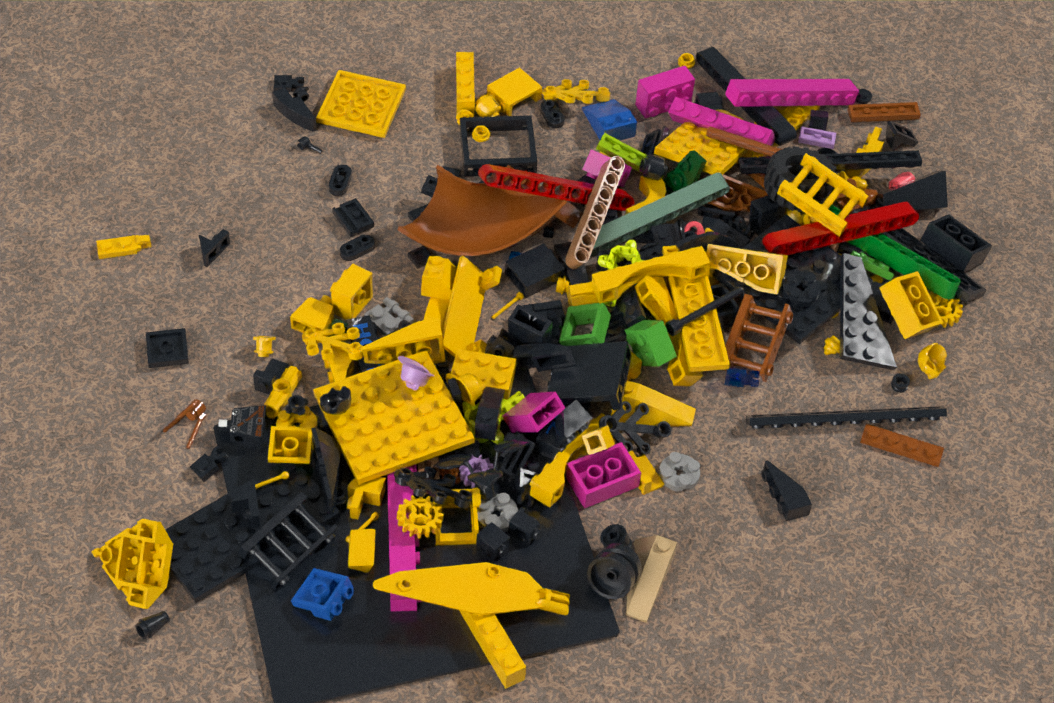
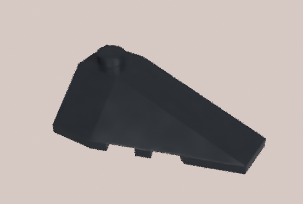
[311,428,345,514]

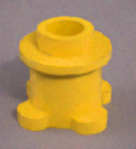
[253,336,276,357]

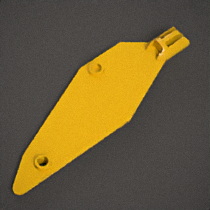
[373,562,570,615]

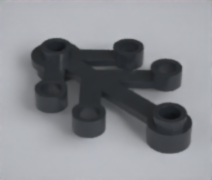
[599,401,671,456]
[394,467,472,508]

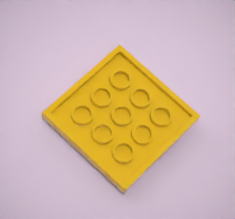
[316,70,406,138]
[654,122,748,175]

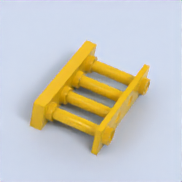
[777,153,868,236]

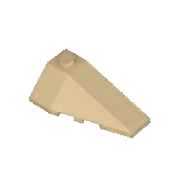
[626,535,677,623]

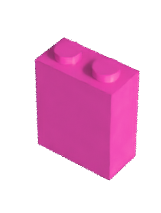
[502,392,565,433]

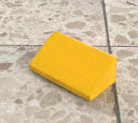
[348,529,376,573]

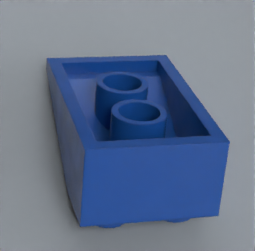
[582,99,637,141]

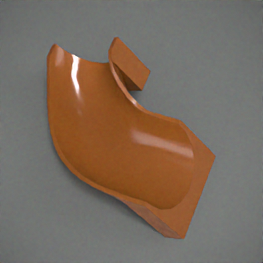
[397,165,583,256]

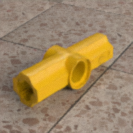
[264,366,302,419]

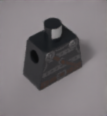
[218,405,267,449]

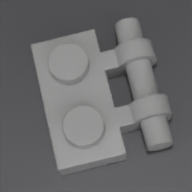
[364,297,415,336]

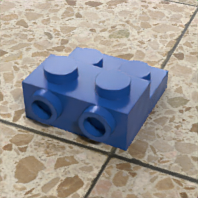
[291,568,354,621]

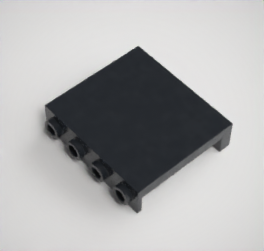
[547,341,632,410]

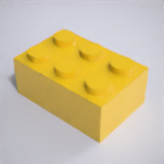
[879,271,943,339]
[451,349,516,400]

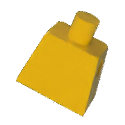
[290,295,334,333]

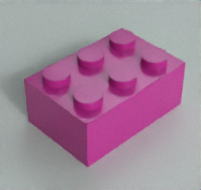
[635,66,695,118]
[566,442,641,509]

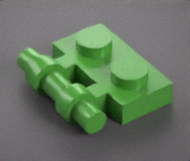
[851,251,894,281]

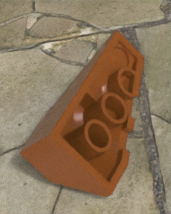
[708,174,768,212]

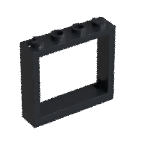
[460,115,538,177]

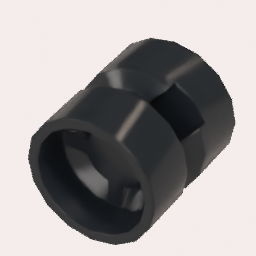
[600,524,635,552]

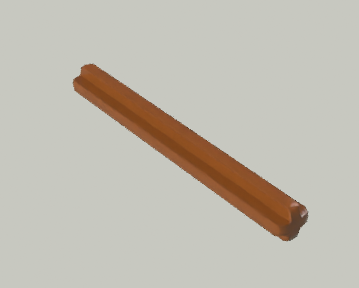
[706,127,783,157]

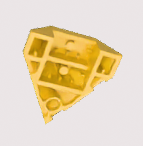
[91,519,173,609]

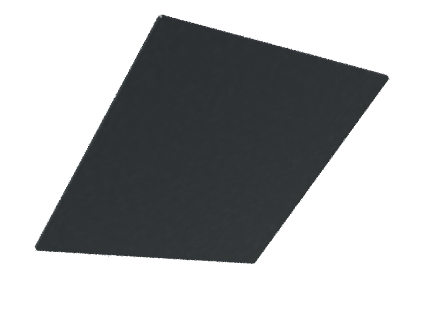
[213,367,620,703]

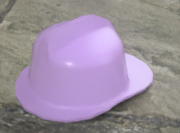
[398,356,435,390]

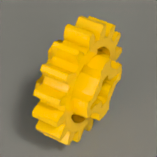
[929,291,963,328]
[396,495,444,539]

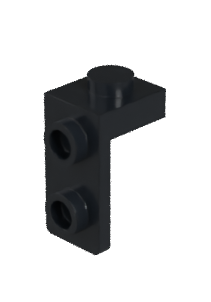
[253,359,289,395]

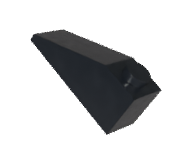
[475,387,505,441]

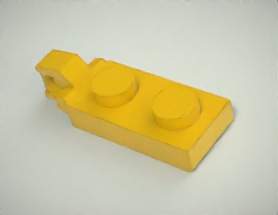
[96,235,151,259]

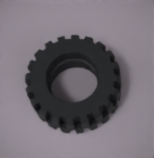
[764,146,838,213]

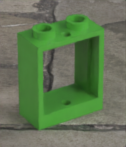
[559,303,611,346]

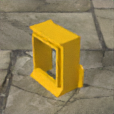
[432,488,481,546]

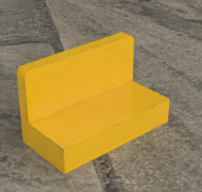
[628,451,664,495]

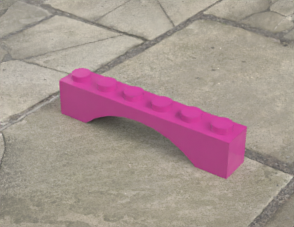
[668,97,776,146]

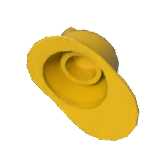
[445,373,486,407]

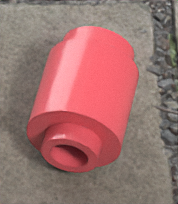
[889,171,915,189]

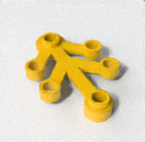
[542,79,610,104]
[302,323,364,361]

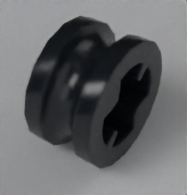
[891,373,910,393]

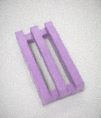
[798,126,836,149]

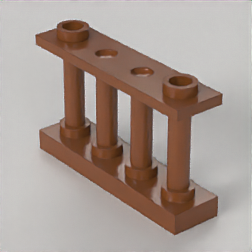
[723,294,793,382]

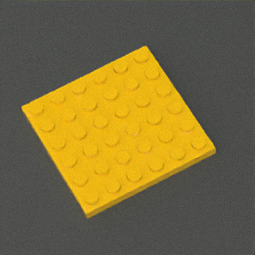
[313,350,475,485]

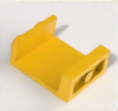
[486,67,542,116]

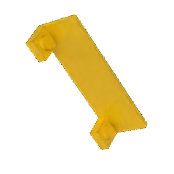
[442,256,502,357]

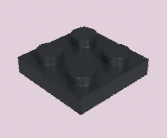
[145,328,189,368]

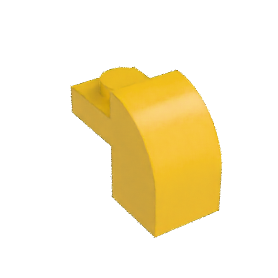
[347,477,386,520]

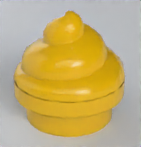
[824,335,840,355]

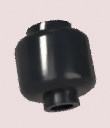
[639,154,668,180]

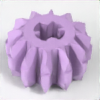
[459,455,494,489]

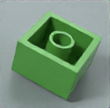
[625,320,677,367]

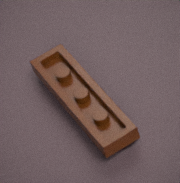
[847,102,921,122]
[860,423,944,467]

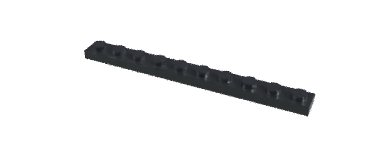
[738,150,923,175]
[745,406,947,429]

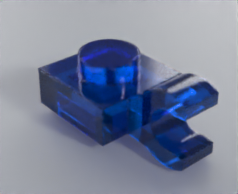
[724,368,760,388]

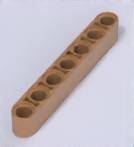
[566,156,625,269]

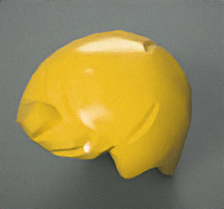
[917,343,947,379]

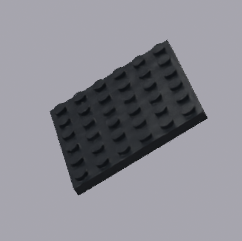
[712,214,873,344]

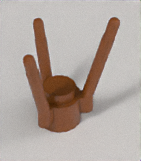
[163,399,206,449]

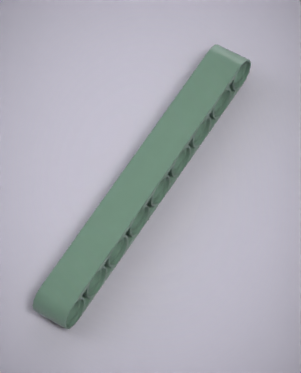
[582,173,730,257]

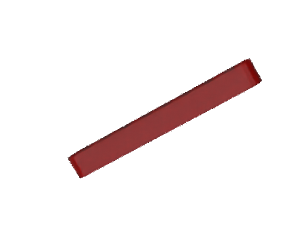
[478,164,634,211]
[762,202,919,255]

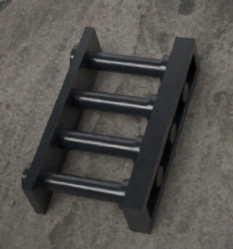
[238,492,338,590]

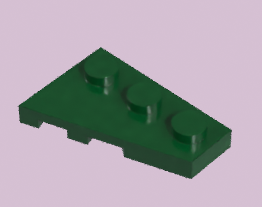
[663,150,707,194]

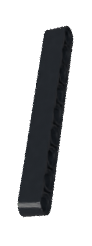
[696,46,797,146]

